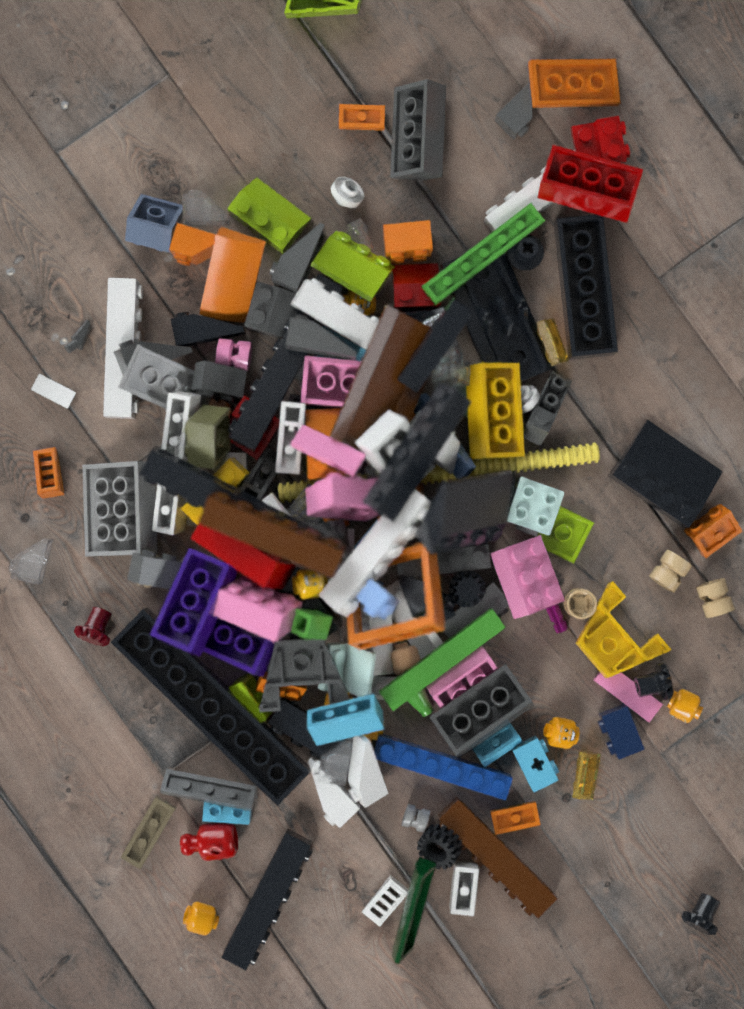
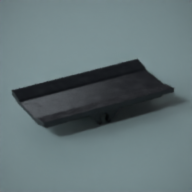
[440,252,555,382]

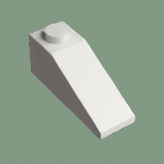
[276,402,305,474]
[348,735,388,808]
[308,756,360,828]

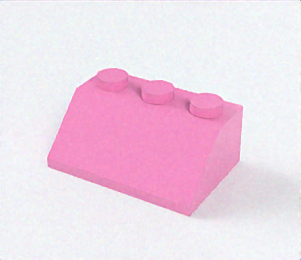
[301,356,361,409]
[426,646,498,708]

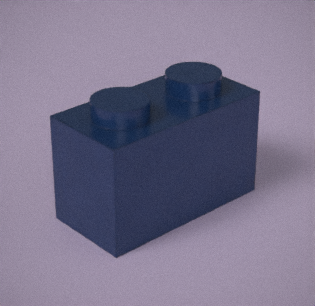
[597,704,645,760]

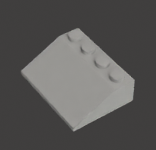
[82,461,157,556]

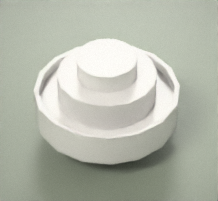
[331,177,364,208]
[521,385,540,413]

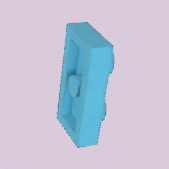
[473,723,523,767]

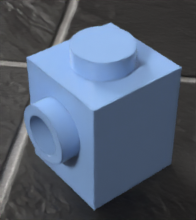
[356,579,400,620]

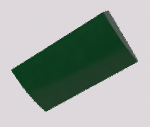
[392,857,437,965]

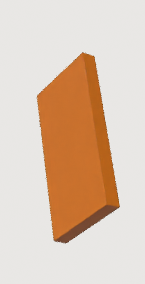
[528,59,621,108]

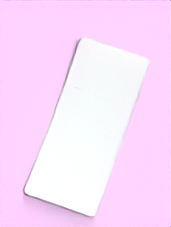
[31,374,76,408]

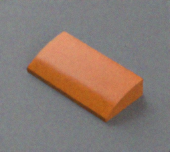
[199,227,266,322]

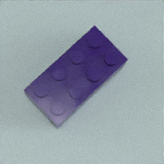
[150,548,238,657]
[203,618,275,677]

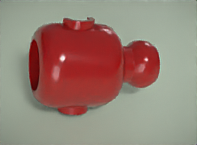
[180,822,238,861]

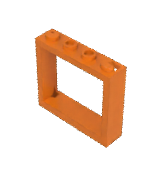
[347,542,445,650]

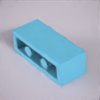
[307,694,384,746]

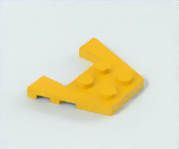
[576,581,672,678]

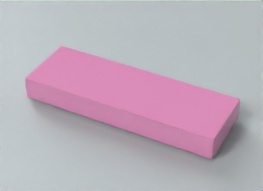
[291,425,365,476]
[593,672,663,723]

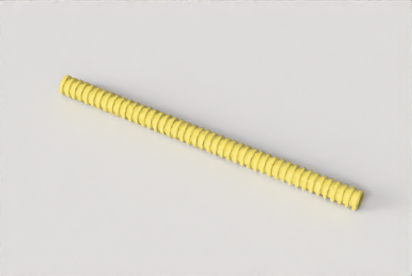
[278,442,600,503]

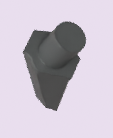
[64,320,91,354]

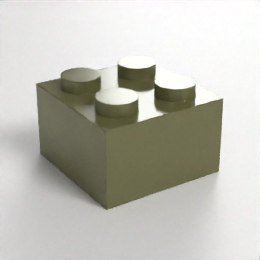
[184,405,231,469]

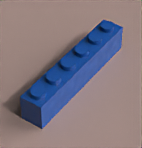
[373,734,513,800]

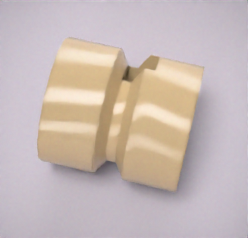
[649,550,692,593]
[696,578,735,618]
[563,588,597,619]

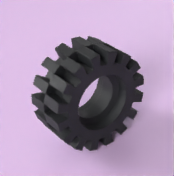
[417,824,463,870]

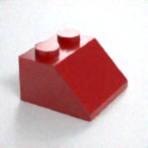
[393,263,441,311]

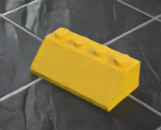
[465,363,525,459]

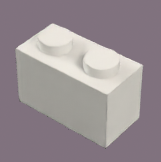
[449,861,479,916]

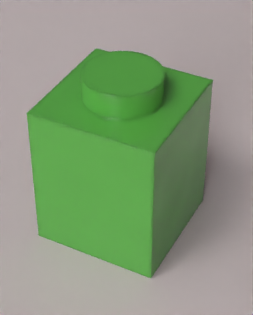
[291,609,332,640]

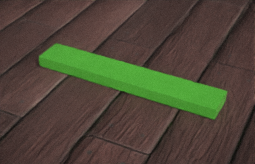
[421,203,545,306]
[379,608,506,711]

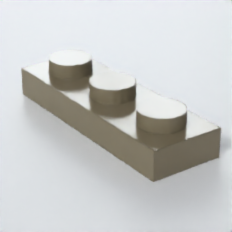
[121,796,176,869]

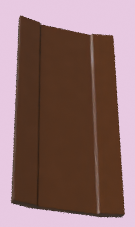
[329,305,431,451]

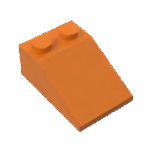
[305,409,356,480]

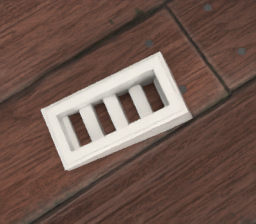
[362,875,408,926]

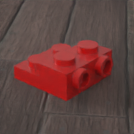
[570,116,630,164]

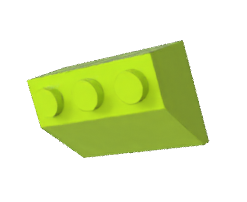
[227,178,311,254]
[311,230,395,302]

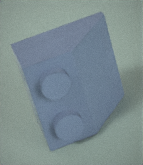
[125,194,185,252]

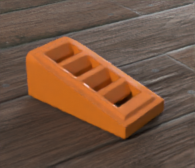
[33,447,64,499]

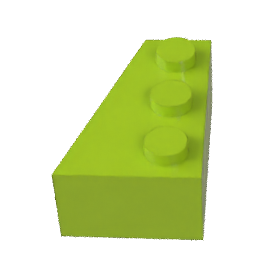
[284,0,362,18]

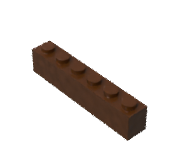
[198,492,346,578]
[438,796,558,919]

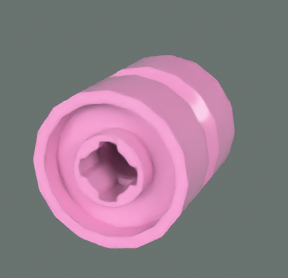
[215,338,252,372]

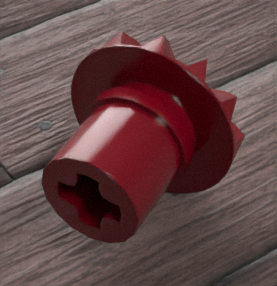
[74,607,112,647]

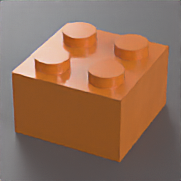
[383,220,433,264]

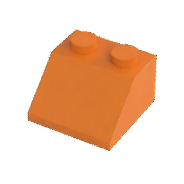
[169,223,216,266]

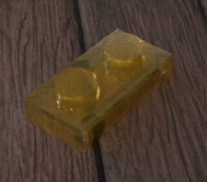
[536,318,569,366]
[572,751,601,800]

